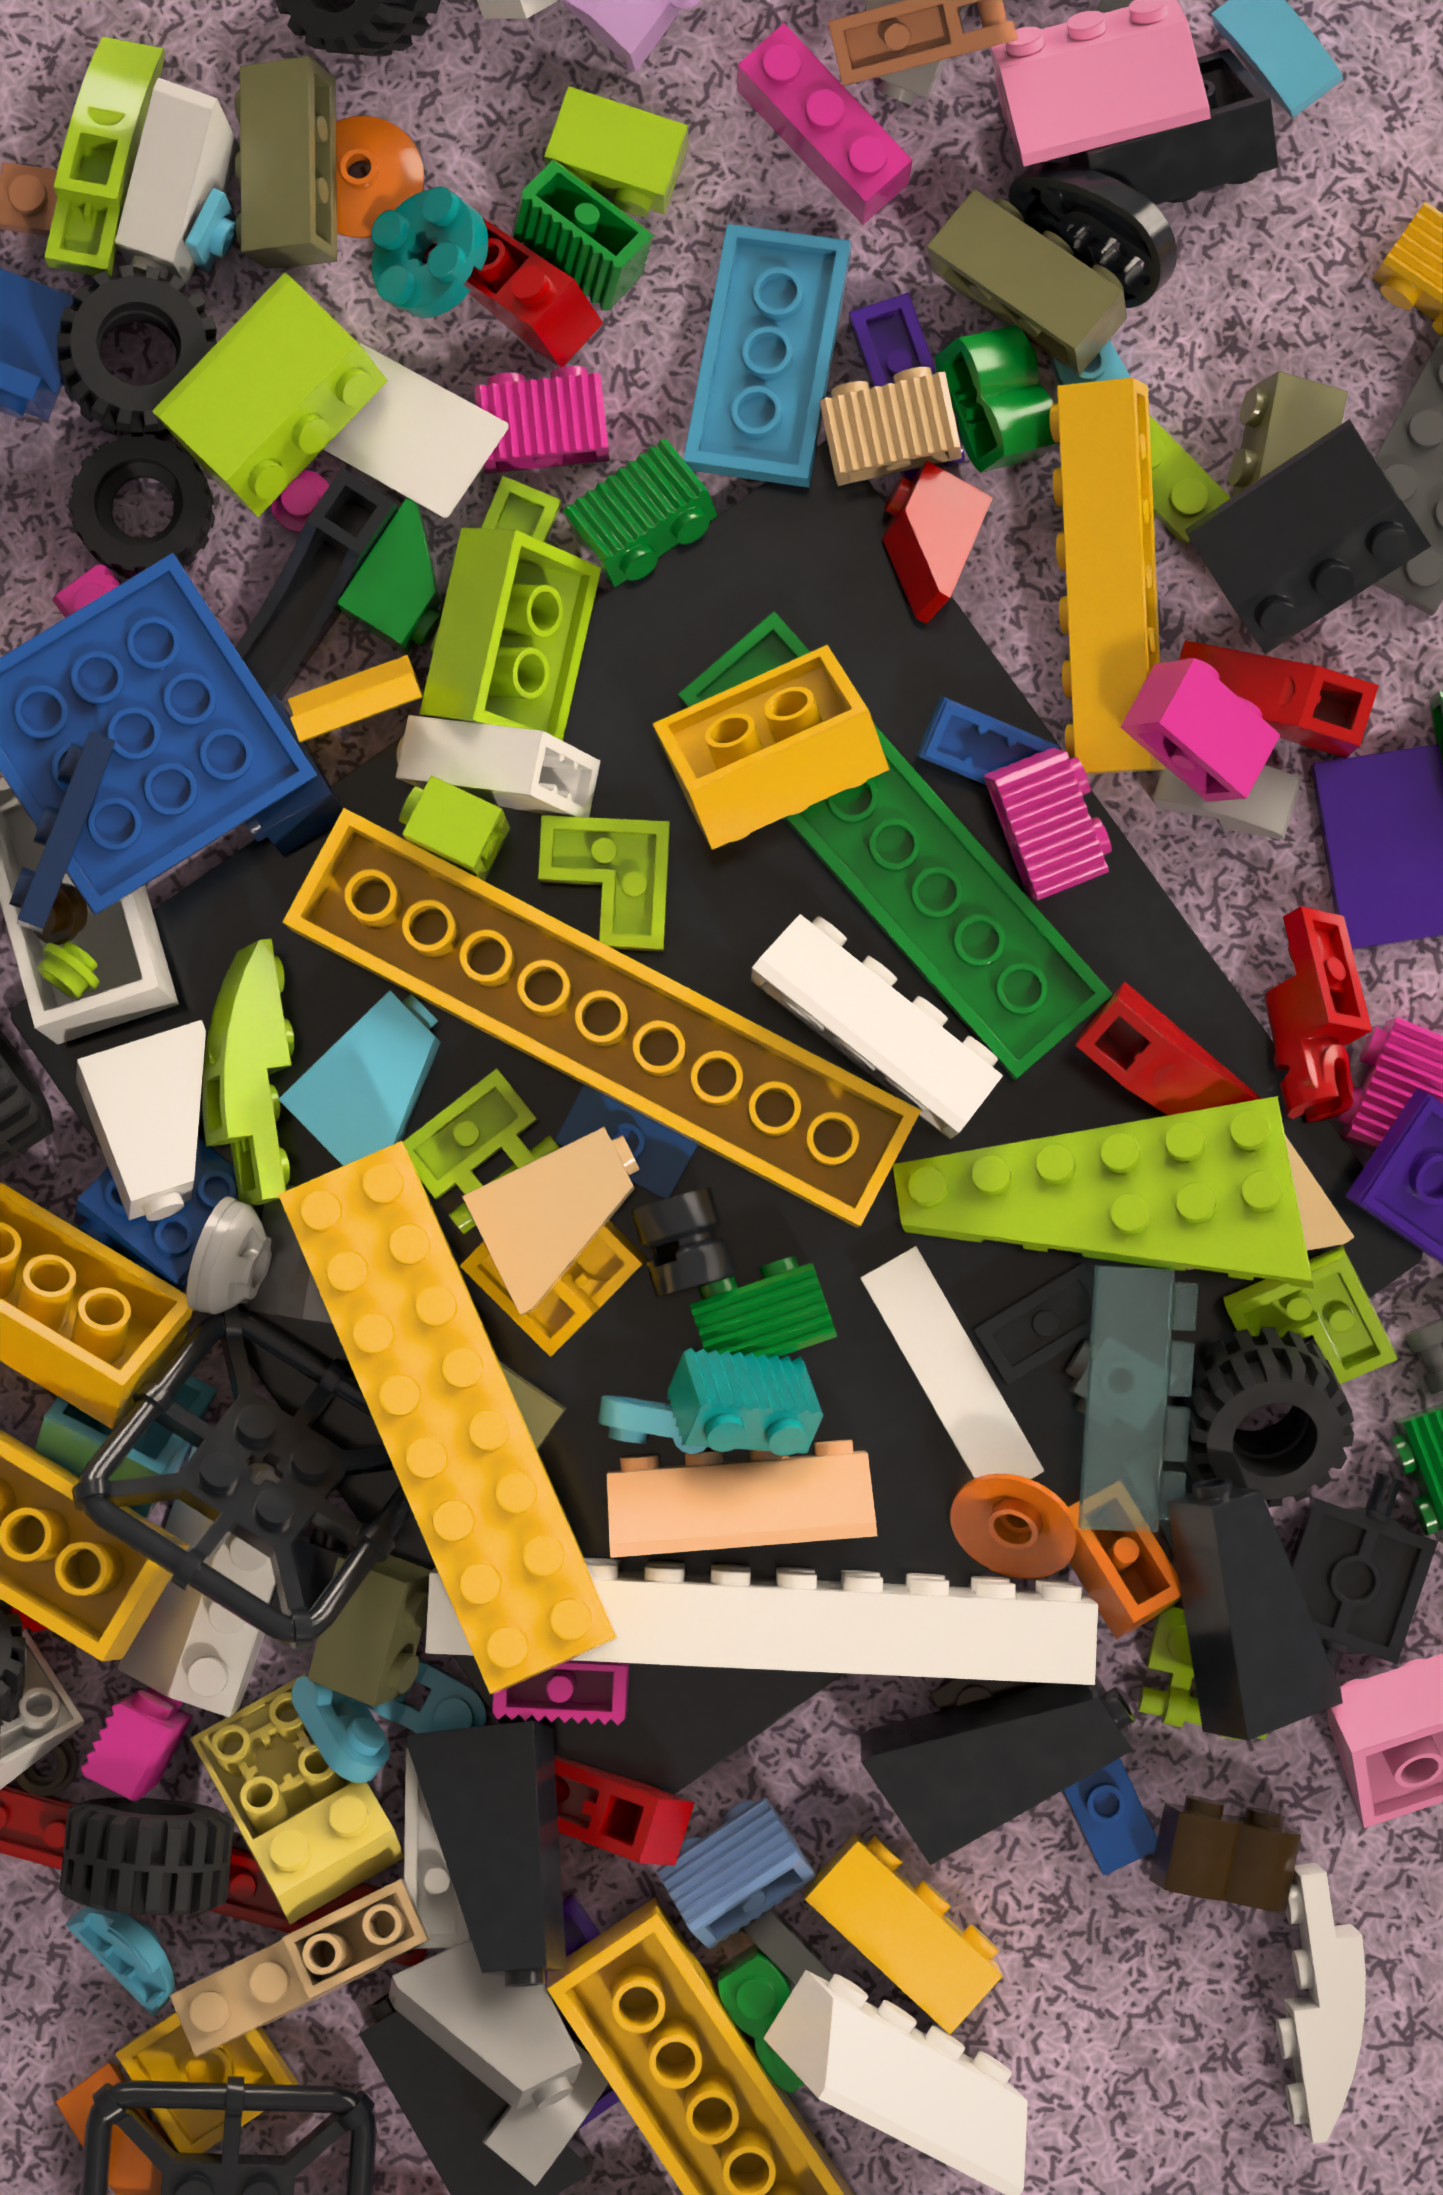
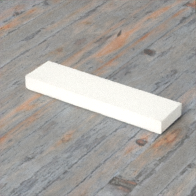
[860,1246,1044,1479]

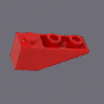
[424,218,603,368]
[1178,640,1379,758]
[1075,981,1262,1115]

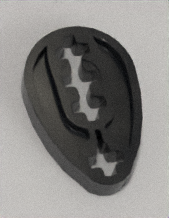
[1008,162,1177,308]

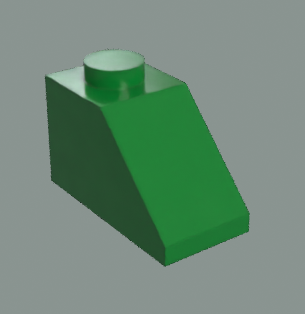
[337,498,442,655]

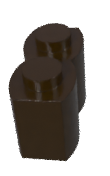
[1149,1795,1301,1912]

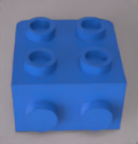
[0,268,73,421]
[74,1137,239,1291]

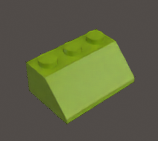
[152,272,388,517]
[419,528,601,741]

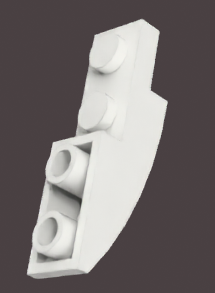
[1276,1863,1366,2144]

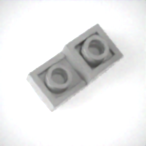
[1153,765,1301,840]
[482,2039,609,2186]

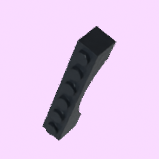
[235,468,398,701]

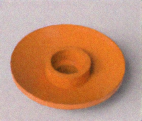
[336,116,424,238]
[950,1474,1078,1579]

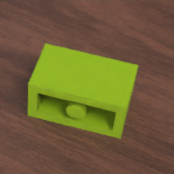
[544,86,689,217]
[399,775,510,881]

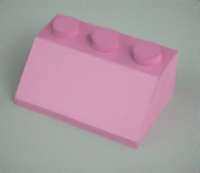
[990,0,1211,167]
[1327,1653,1443,1828]

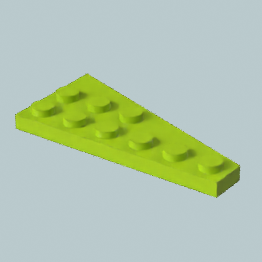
[893,1096,1313,1289]

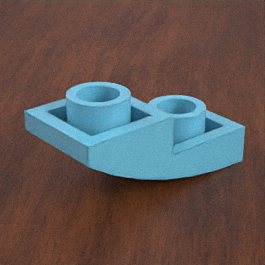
[1211,0,1343,118]

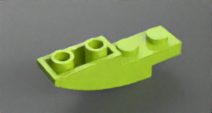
[44,36,165,277]
[202,939,294,1206]

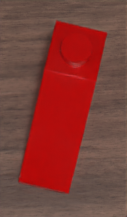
[554,1755,695,1866]

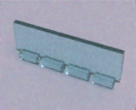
[1078,1265,1199,1532]

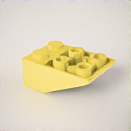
[190,1674,404,1924]

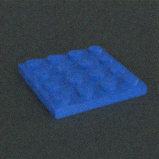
[0,553,317,916]

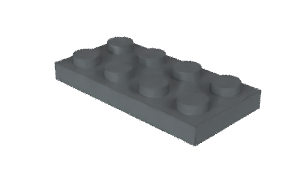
[1373,335,1443,616]

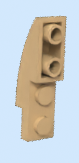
[169,1879,430,2057]

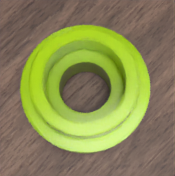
[37,941,100,1000]

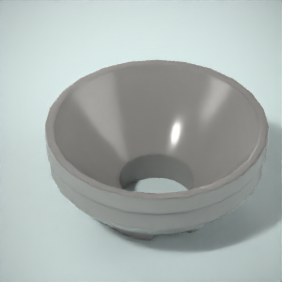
[186,1196,272,1314]

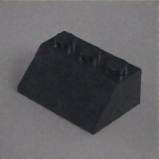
[1068,48,1278,205]
[1185,419,1431,655]

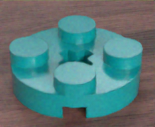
[371,186,488,319]

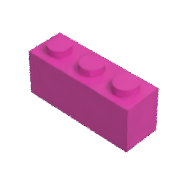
[737,23,913,225]

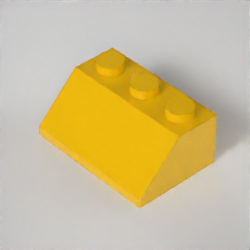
[652,645,889,850]

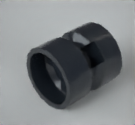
[631,1187,736,1298]

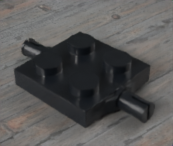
[1289,1472,1438,1677]

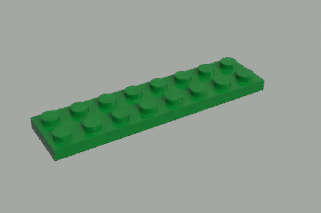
[678,611,1113,1080]

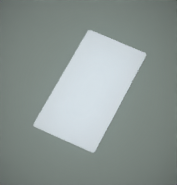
[323,343,509,518]

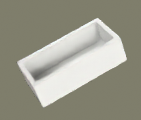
[0,778,179,1044]

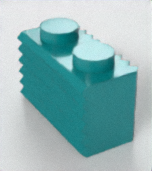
[667,1348,823,1456]

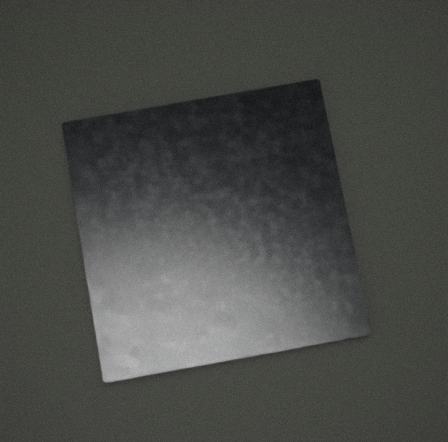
[11,440,1423,1849]

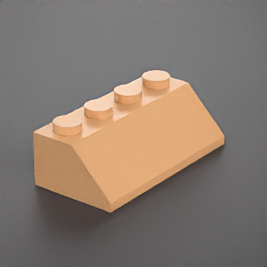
[607,1440,877,1558]

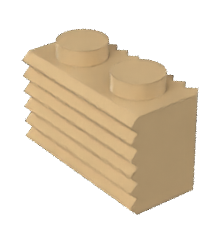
[819,367,962,486]

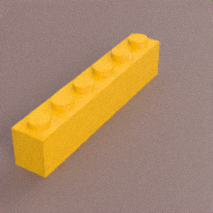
[1049,377,1165,774]

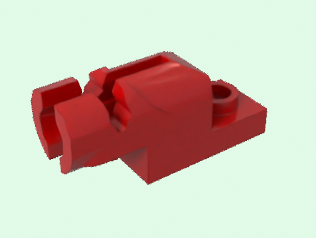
[1264,906,1372,1122]

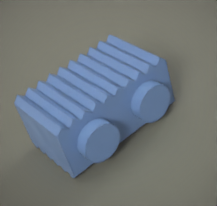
[656,1797,817,1949]

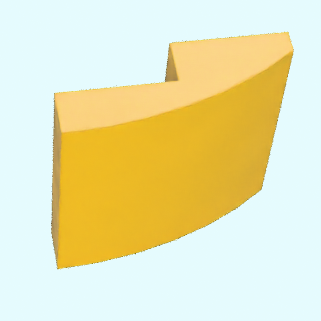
[287,655,423,743]
[460,1220,648,1357]

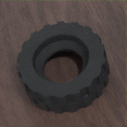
[69,433,215,579]

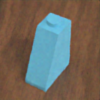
[278,991,441,1166]

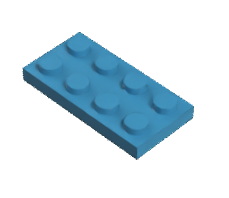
[683,224,852,488]

